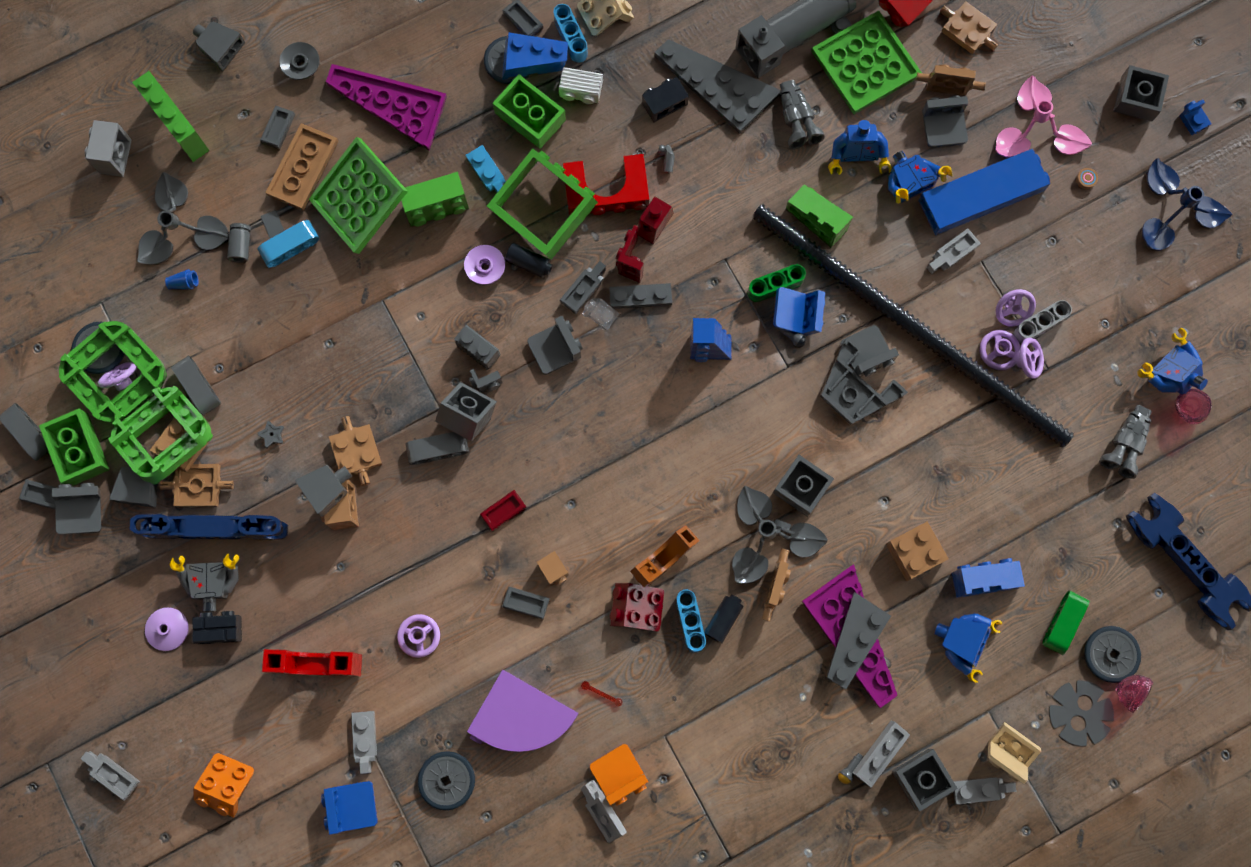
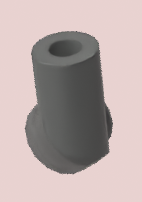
[658,145,675,173]

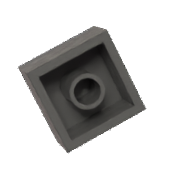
[1113,65,1169,122]
[435,382,497,441]
[773,455,834,517]
[892,749,958,811]

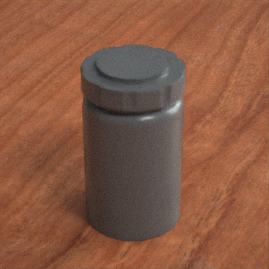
[227,223,251,263]

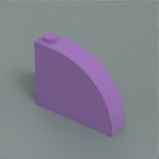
[467,670,579,752]

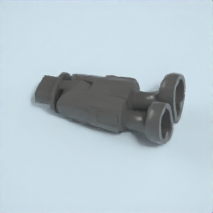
[780,80,825,149]
[1099,405,1152,479]

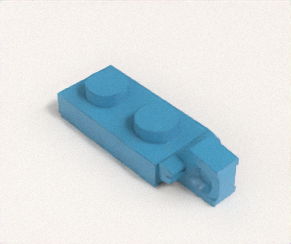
[465,145,505,193]

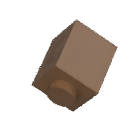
[536,551,569,587]

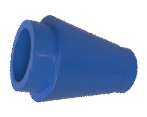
[165,269,199,290]

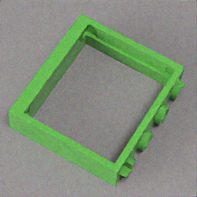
[487,149,598,260]

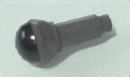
[778,328,806,348]

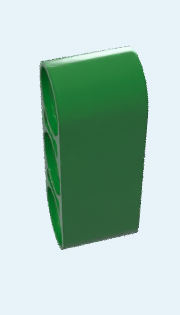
[747,264,806,302]
[1042,590,1090,655]

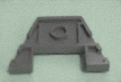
[820,337,908,425]

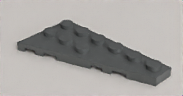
[654,39,781,134]

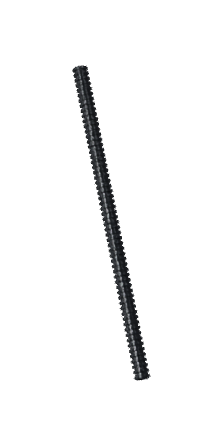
[753,204,1074,448]

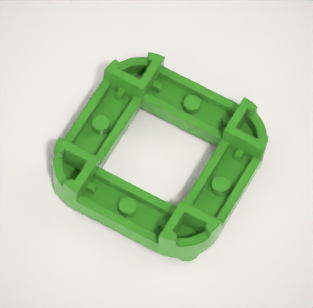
[59,321,167,423]
[108,386,213,484]

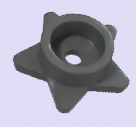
[258,421,284,448]
[774,519,795,535]

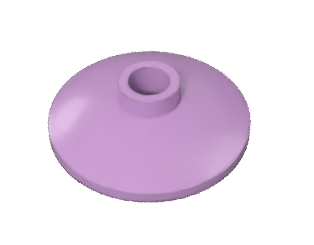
[464,245,505,285]
[145,608,189,651]

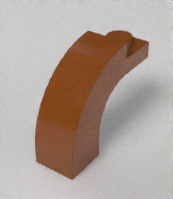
[630,525,700,588]

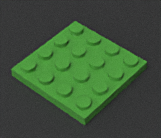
[811,10,922,114]
[309,137,408,254]

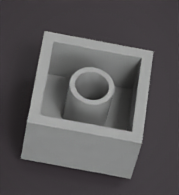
[85,120,132,177]

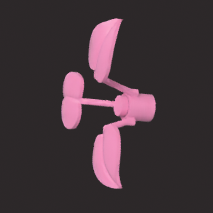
[995,75,1092,158]

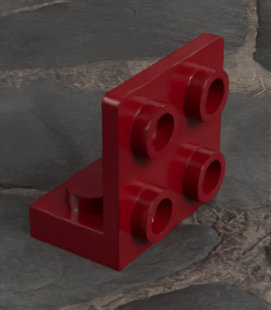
[615,225,644,283]

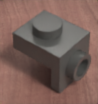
[469,369,503,393]

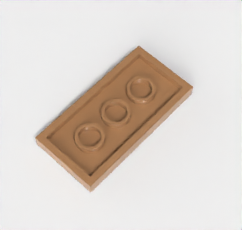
[265,123,339,211]

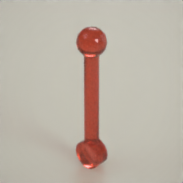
[581,681,623,707]

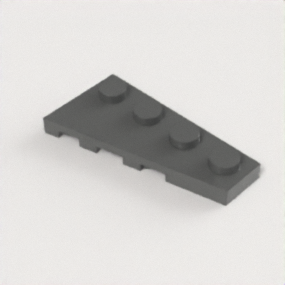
[826,592,891,690]

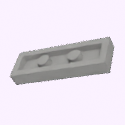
[852,720,910,787]

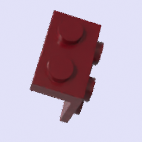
[610,583,664,631]

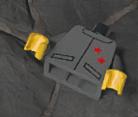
[170,554,239,612]

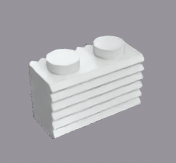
[559,67,603,104]

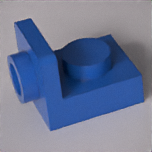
[1179,99,1212,135]

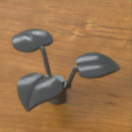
[137,172,229,265]
[732,486,828,584]

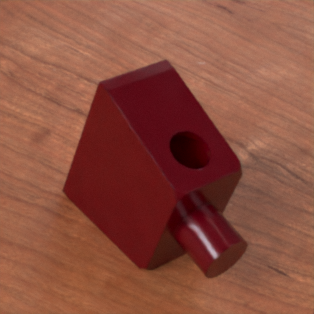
[638,197,674,244]

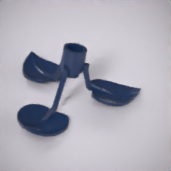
[1142,158,1232,251]

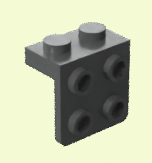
[922,95,968,147]
[527,316,583,375]
[840,325,899,377]
[52,483,102,535]

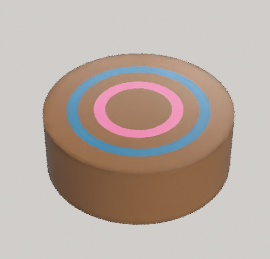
[1076,168,1098,190]

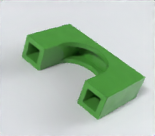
[132,71,210,162]

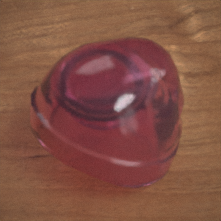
[1175,388,1212,424]
[1116,675,1154,713]

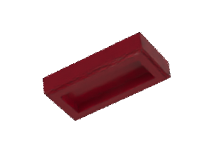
[480,490,527,532]

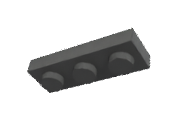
[609,283,672,309]

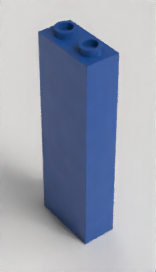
[918,148,1050,235]

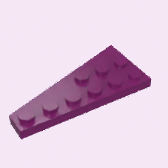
[326,64,447,151]
[801,564,898,708]

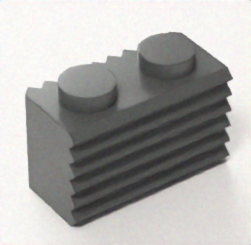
[454,325,500,370]

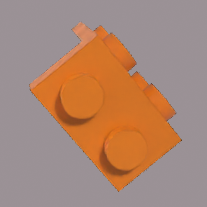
[590,744,649,806]
[193,753,254,818]

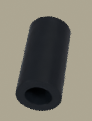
[505,243,553,278]
[704,594,744,644]

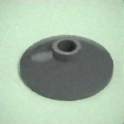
[279,42,320,80]

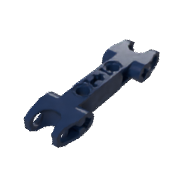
[1126,493,1251,630]
[130,514,289,540]

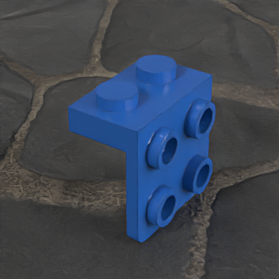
[773,287,825,336]
[321,781,378,835]

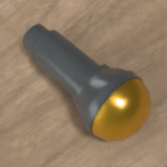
[838,753,863,784]

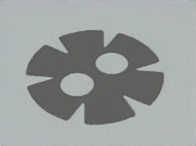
[1050,680,1114,746]

